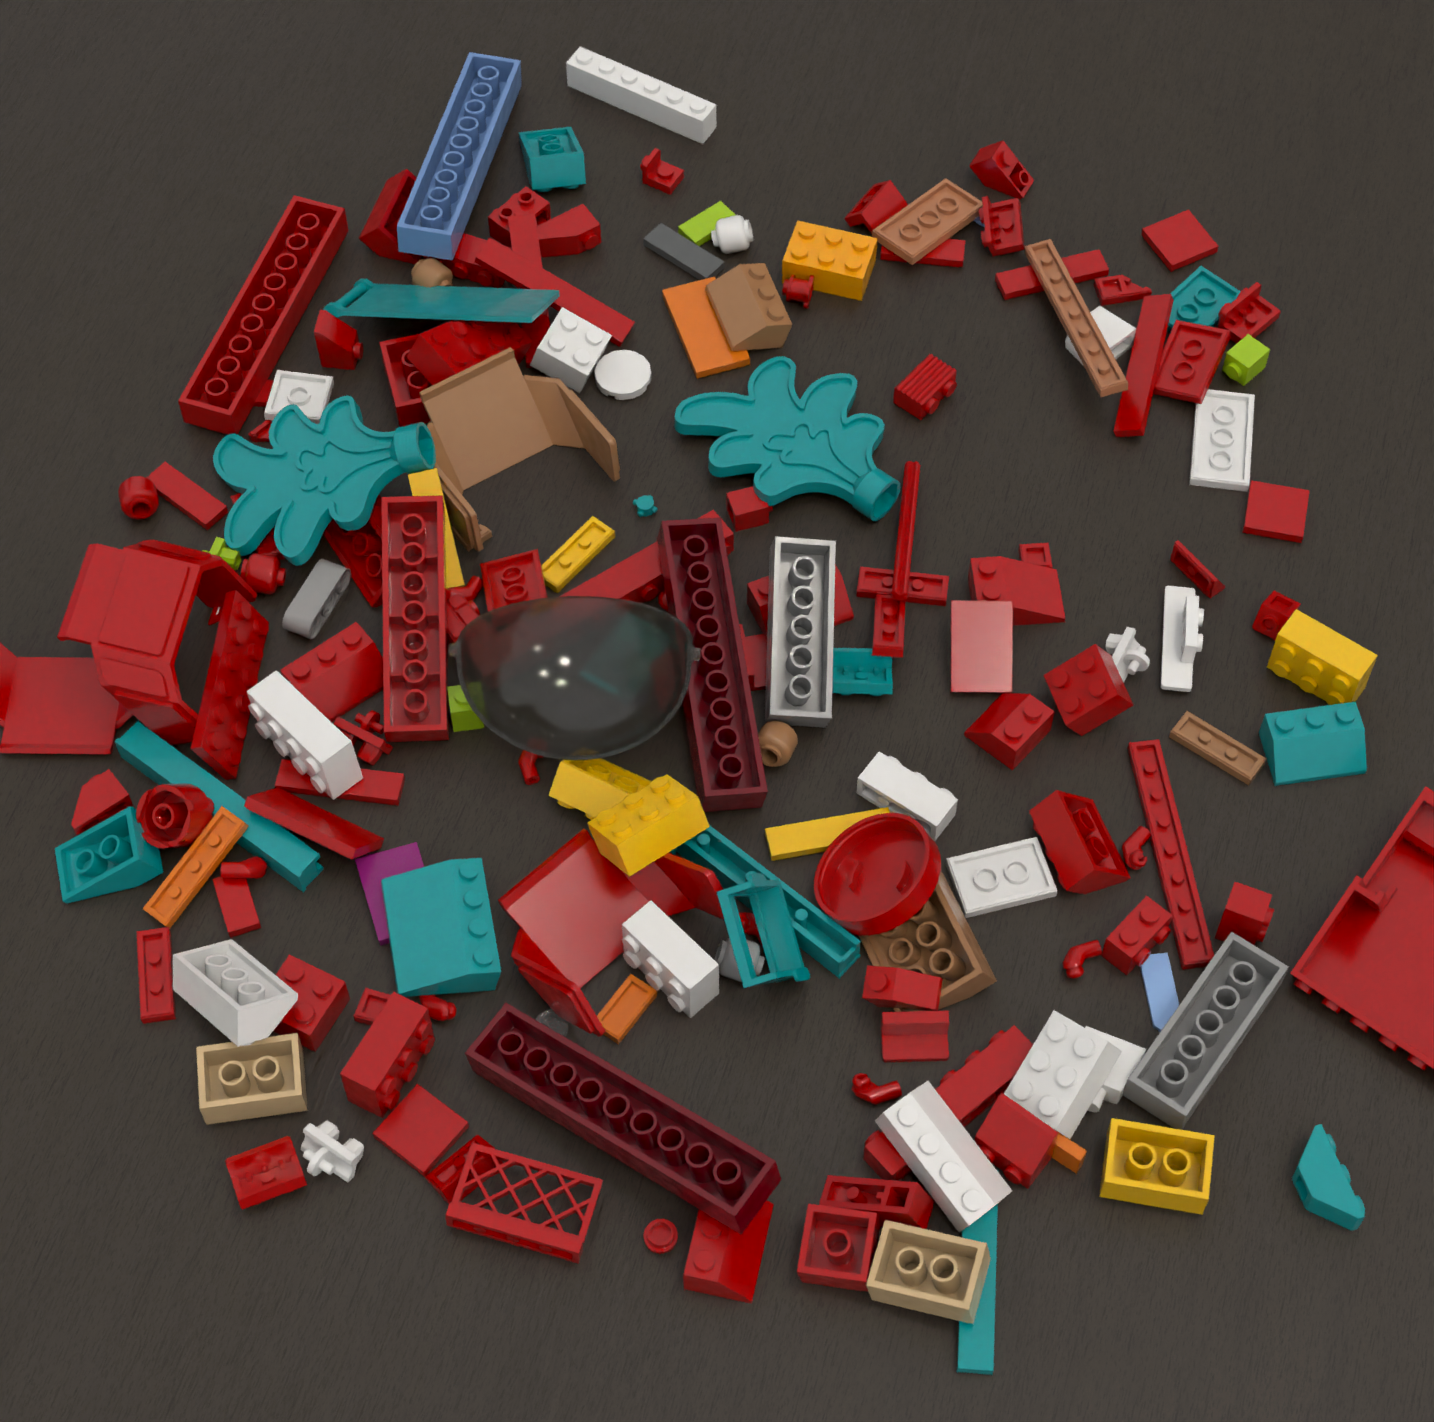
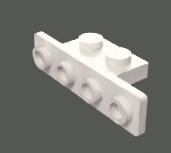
[1160,586,1204,692]

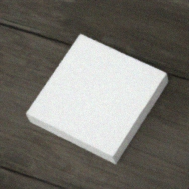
[264,370,334,424]

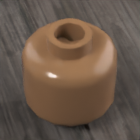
[411,258,453,287]
[758,720,798,767]

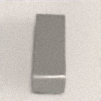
[282,559,351,639]

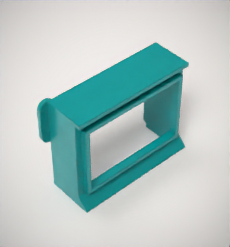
[717,873,810,988]

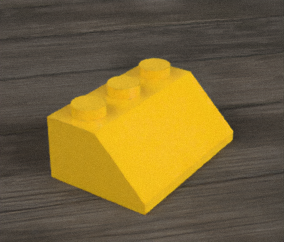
[548,751,652,820]

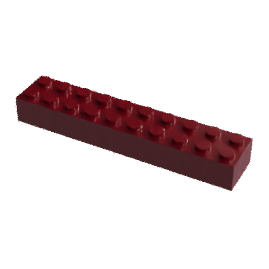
[657,518,768,812]
[465,1003,782,1235]

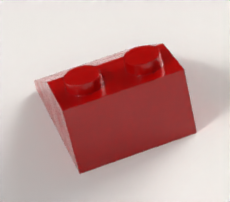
[968,556,1065,626]

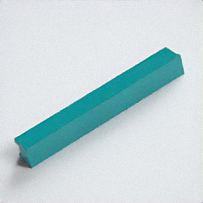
[115,721,324,892]
[676,825,861,979]

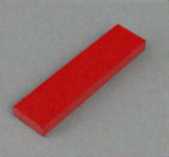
[995,249,1109,300]
[275,759,405,806]

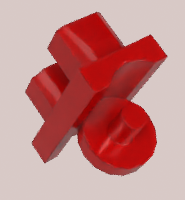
[334,710,393,766]

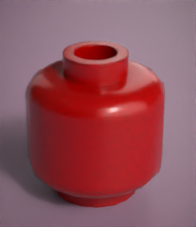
[118,476,159,520]
[240,553,286,595]

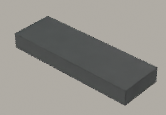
[643,223,724,280]

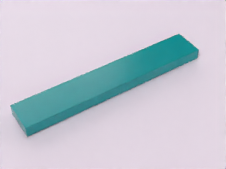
[957,1170,999,1375]

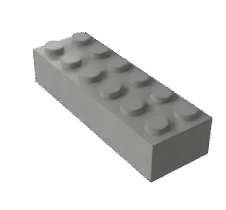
[765,536,836,728]
[1122,932,1289,1130]

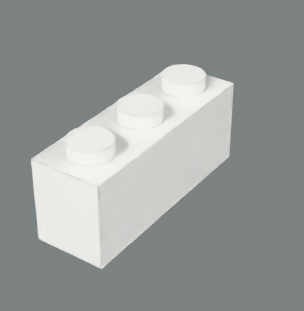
[856,752,958,842]

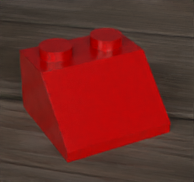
[964,693,1055,771]
[974,1093,1059,1189]

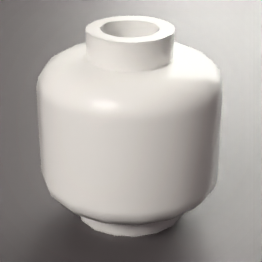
[711,215,753,254]

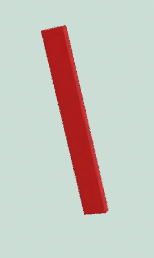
[1127,739,1214,970]

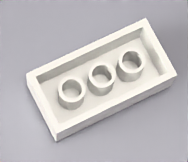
[246,670,363,800]

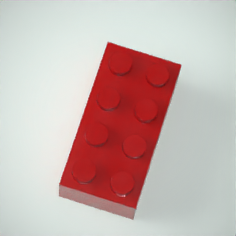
[407,320,533,385]

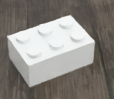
[622,901,719,1018]
[1004,1010,1122,1139]

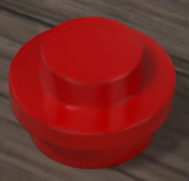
[643,1219,678,1254]

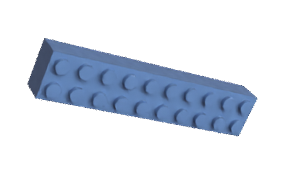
[397,52,521,261]

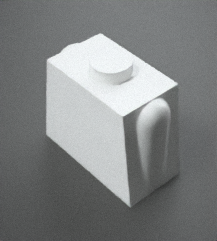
[1065,306,1136,366]

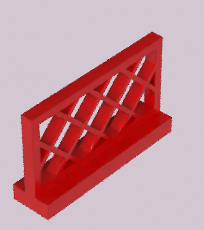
[445,1142,603,1264]

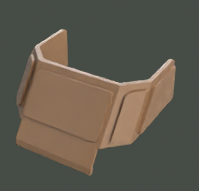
[419,347,620,552]

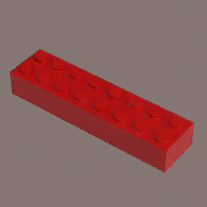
[381,495,449,742]

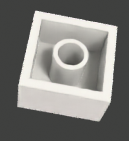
[530,307,612,393]

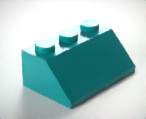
[1259,702,1367,786]

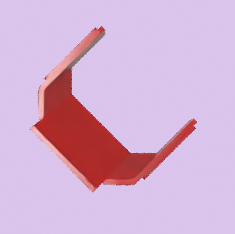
[57,539,257,745]
[0,643,133,754]
[498,829,725,1037]

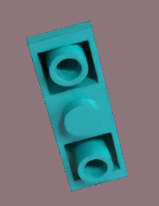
[1292,1124,1365,1231]

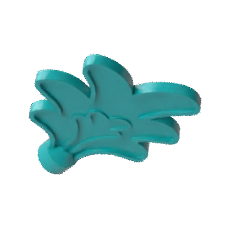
[674,356,900,521]
[213,395,436,565]

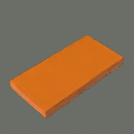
[662,276,750,379]

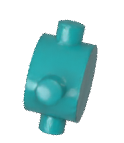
[633,495,658,517]

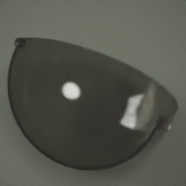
[449,596,700,760]

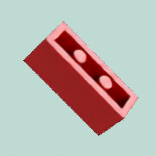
[423,233,512,288]

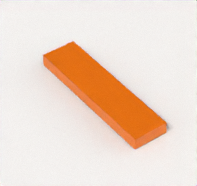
[143,806,249,928]

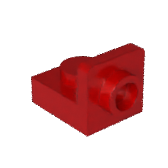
[640,148,684,195]
[1252,591,1301,640]

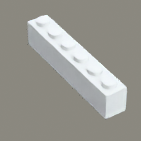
[566,47,716,144]

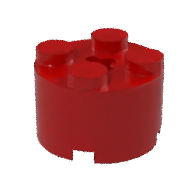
[136,783,214,848]

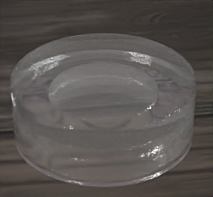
[536,1009,568,1037]

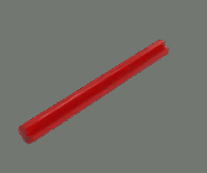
[891,461,921,601]

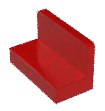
[844,180,908,234]
[739,624,767,691]
[880,1010,949,1062]

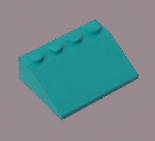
[381,858,501,997]

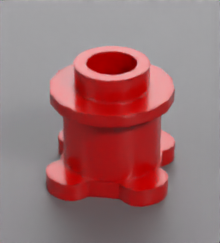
[782,274,815,309]

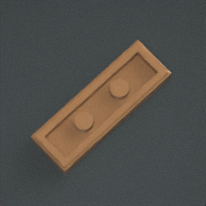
[1169,711,1267,785]

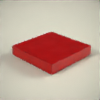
[1141,209,1218,272]
[1243,480,1310,543]
[373,1084,469,1177]

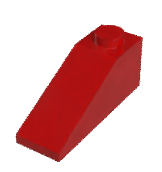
[537,204,601,258]
[819,1175,934,1229]

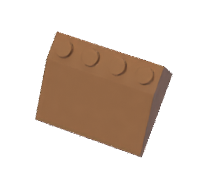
[859,872,997,1012]

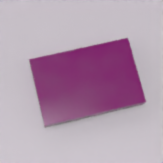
[355,842,424,946]

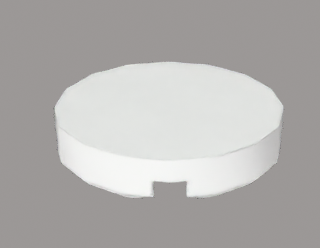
[595,350,652,400]

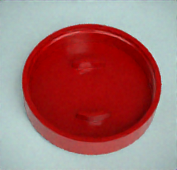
[814,813,941,936]

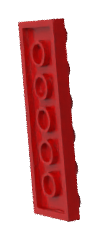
[191,590,269,780]

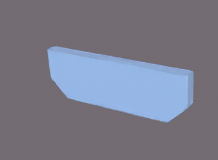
[1140,953,1179,1032]

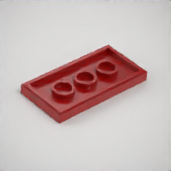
[244,787,384,860]

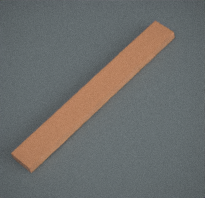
[1025,239,1128,397]

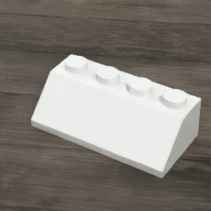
[173,939,298,1046]
[875,1081,1012,1232]

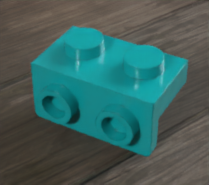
[832,648,893,696]

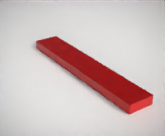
[508,214,550,368]
[475,237,635,347]
[1113,294,1174,437]

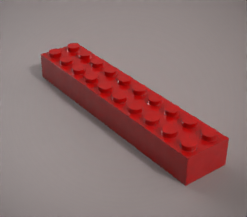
[178,195,349,435]

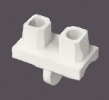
[1105,627,1150,683]
[301,1120,364,1182]

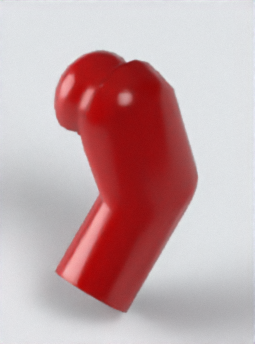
[221,856,267,879]
[1062,939,1102,979]
[419,995,457,1021]
[852,1073,902,1105]

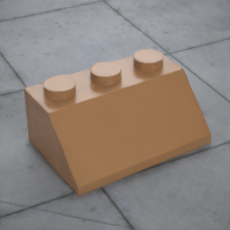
[705,263,792,351]

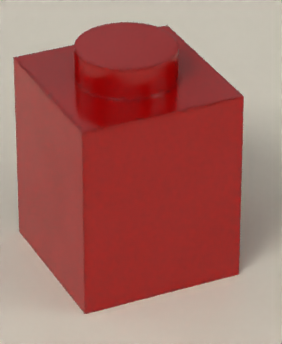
[726,486,773,532]

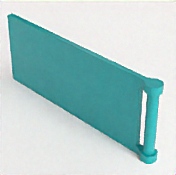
[323,279,560,323]

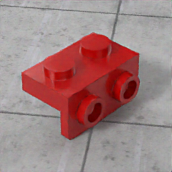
[979,196,1025,257]
[1217,282,1281,344]
[225,1136,307,1210]

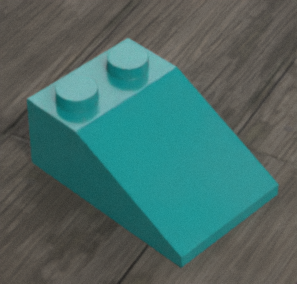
[518,127,586,192]
[55,806,163,903]

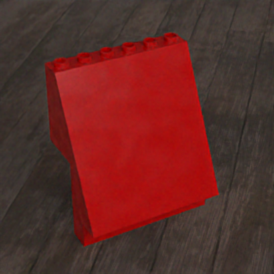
[1290,786,1434,1071]

